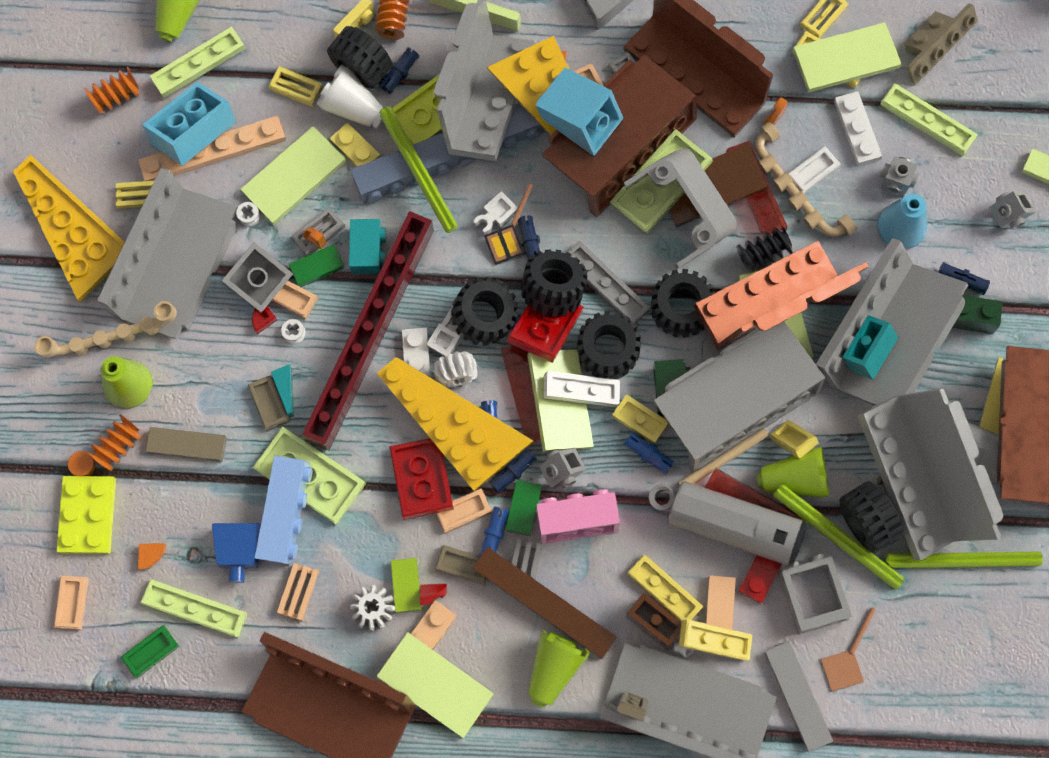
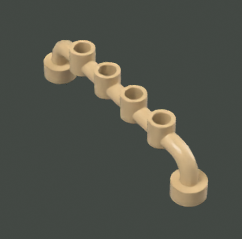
[755,122,857,237]
[34,301,177,358]

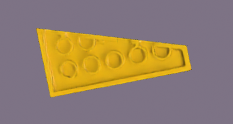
[486,35,569,135]
[13,155,125,303]
[377,357,534,491]

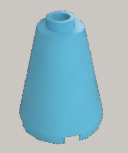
[877,194,928,248]

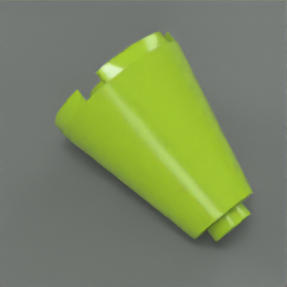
[155,0,200,42]
[100,356,153,409]
[757,446,829,498]
[528,630,590,708]

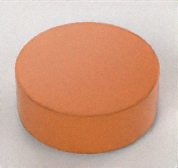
[68,451,96,476]

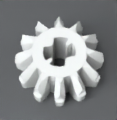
[434,351,477,388]
[350,585,395,631]

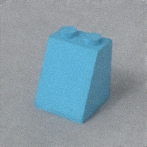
[535,67,624,156]

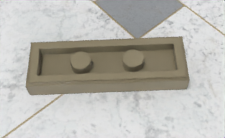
[146,427,227,462]
[617,692,648,721]

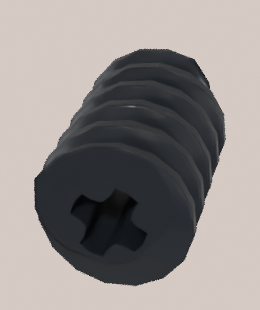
[736,224,793,272]

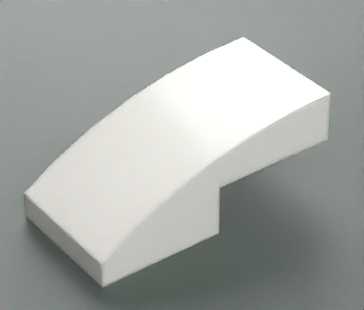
[426,306,465,356]

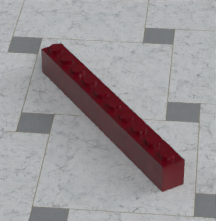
[302,211,434,451]

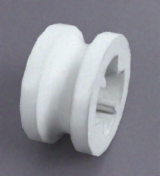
[236,202,260,227]
[281,319,306,344]

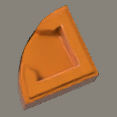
[764,97,788,125]
[302,226,327,249]
[138,543,167,571]

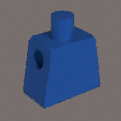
[212,523,261,583]

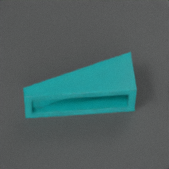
[271,364,294,418]

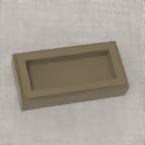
[248,375,290,432]
[435,545,487,586]

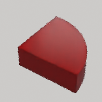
[252,306,277,335]
[420,584,447,605]

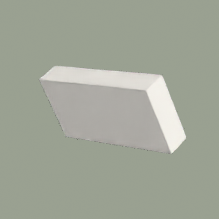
[788,146,841,194]

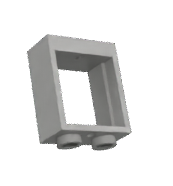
[778,554,852,635]

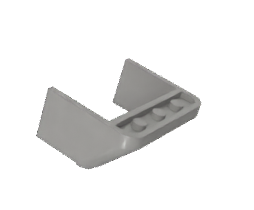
[624,149,737,269]

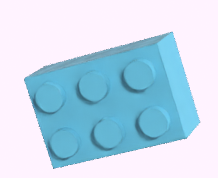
[142,81,236,166]

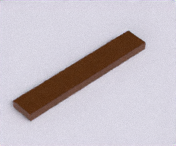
[472,547,617,659]

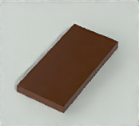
[669,143,768,228]

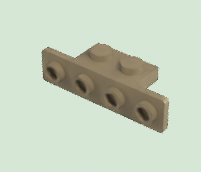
[904,3,978,84]

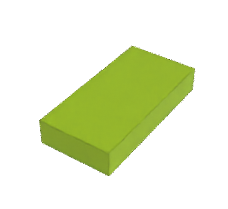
[391,557,422,613]

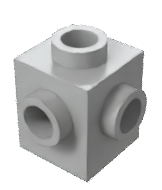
[880,156,919,197]
[989,191,1036,230]
[539,447,587,489]

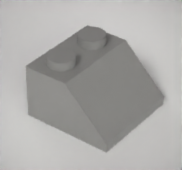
[221,242,293,313]

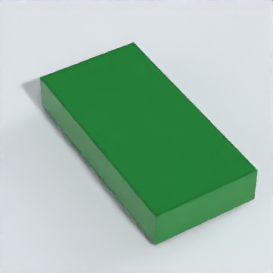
[289,244,345,287]
[505,480,542,537]
[120,625,180,679]

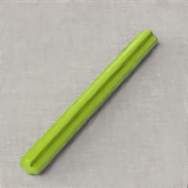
[379,106,457,233]
[773,485,904,589]
[885,551,1043,568]

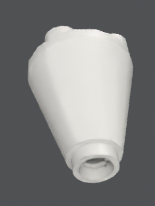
[317,65,383,129]

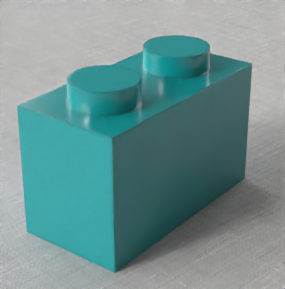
[349,219,387,274]
[842,315,899,380]

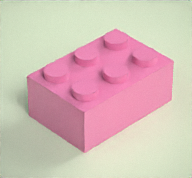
[536,490,620,544]

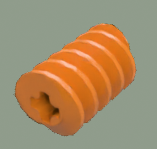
[375,0,410,40]
[84,67,139,114]
[85,414,142,471]

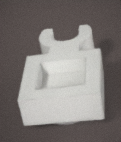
[474,191,518,235]

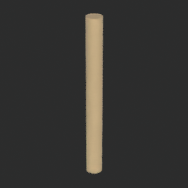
[678,428,768,486]

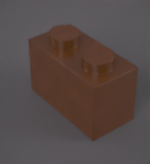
[626,592,682,650]

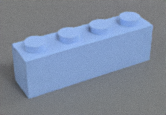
[255,455,312,564]

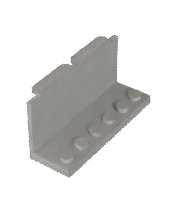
[434,0,535,161]
[97,168,238,340]
[816,238,968,406]
[654,321,825,473]
[857,388,1003,561]
[600,644,777,758]

